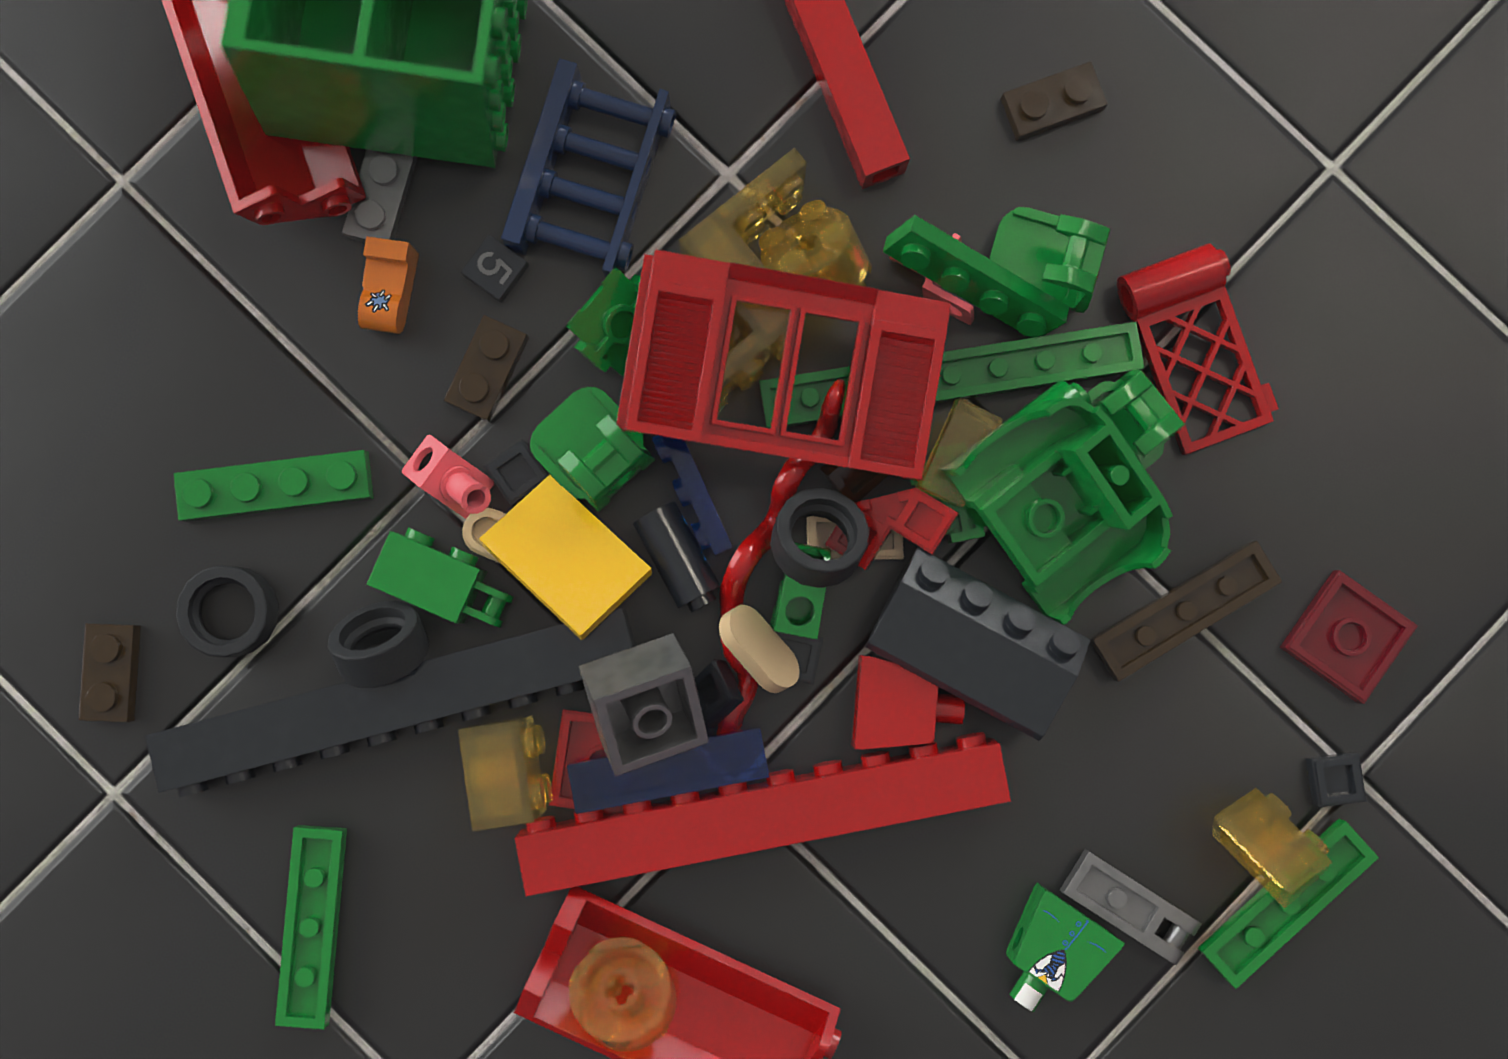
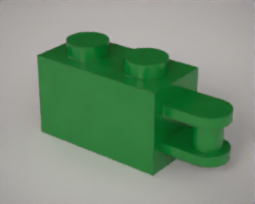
[367,527,514,628]

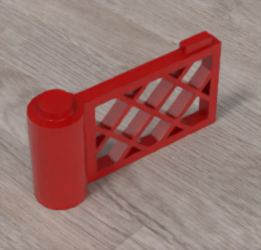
[1117,243,1279,455]

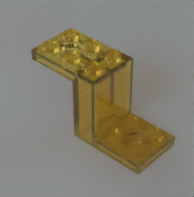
[679,147,807,412]

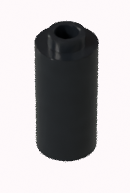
[633,501,720,613]

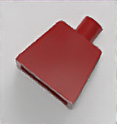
[851,655,965,750]

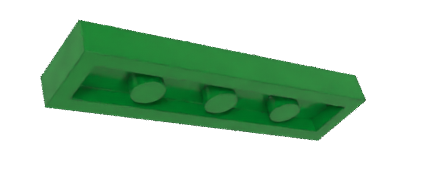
[883,215,1069,338]
[174,450,374,522]
[1197,819,1379,989]
[275,825,347,1029]

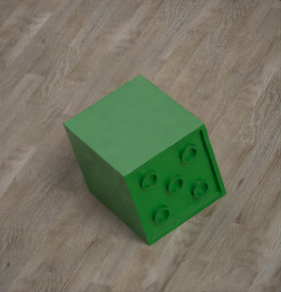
[220,0,528,168]

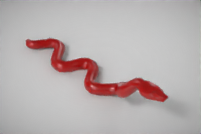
[715,379,846,747]

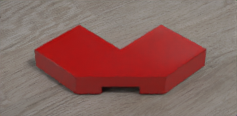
[825,488,959,570]

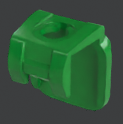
[989,207,1111,313]
[1087,370,1185,469]
[530,387,656,513]

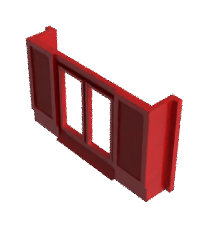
[616,249,951,481]

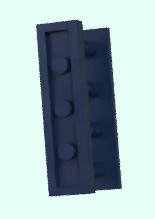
[501,58,676,278]

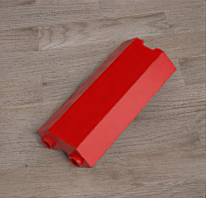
[162,0,367,225]
[514,886,842,1059]

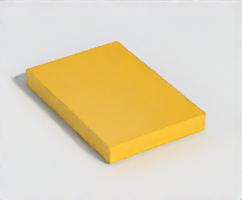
[479,475,652,641]

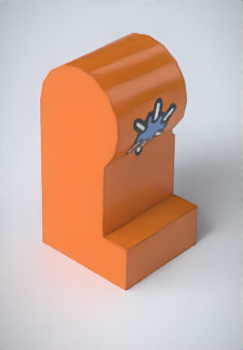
[358,236,419,334]

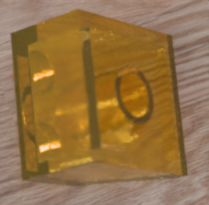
[1212,788,1332,909]

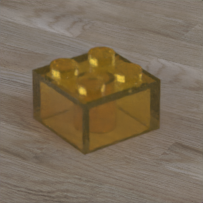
[458,715,552,831]

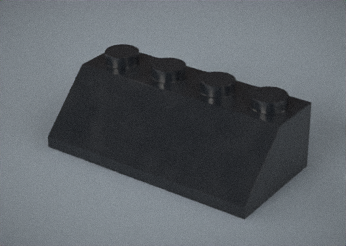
[865,547,1090,741]

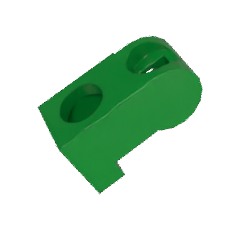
[770,542,831,639]

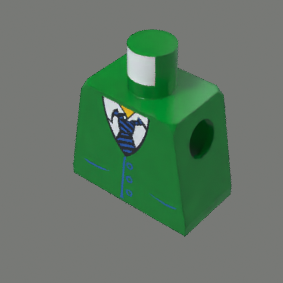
[1006,882,1125,1012]

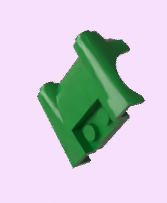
[941,380,1173,625]

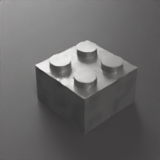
[579,633,709,776]

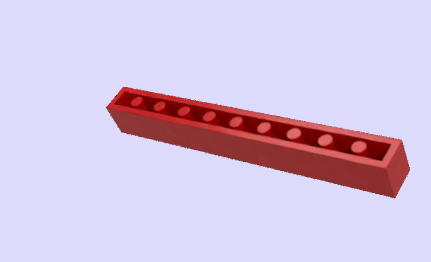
[515,732,1011,896]

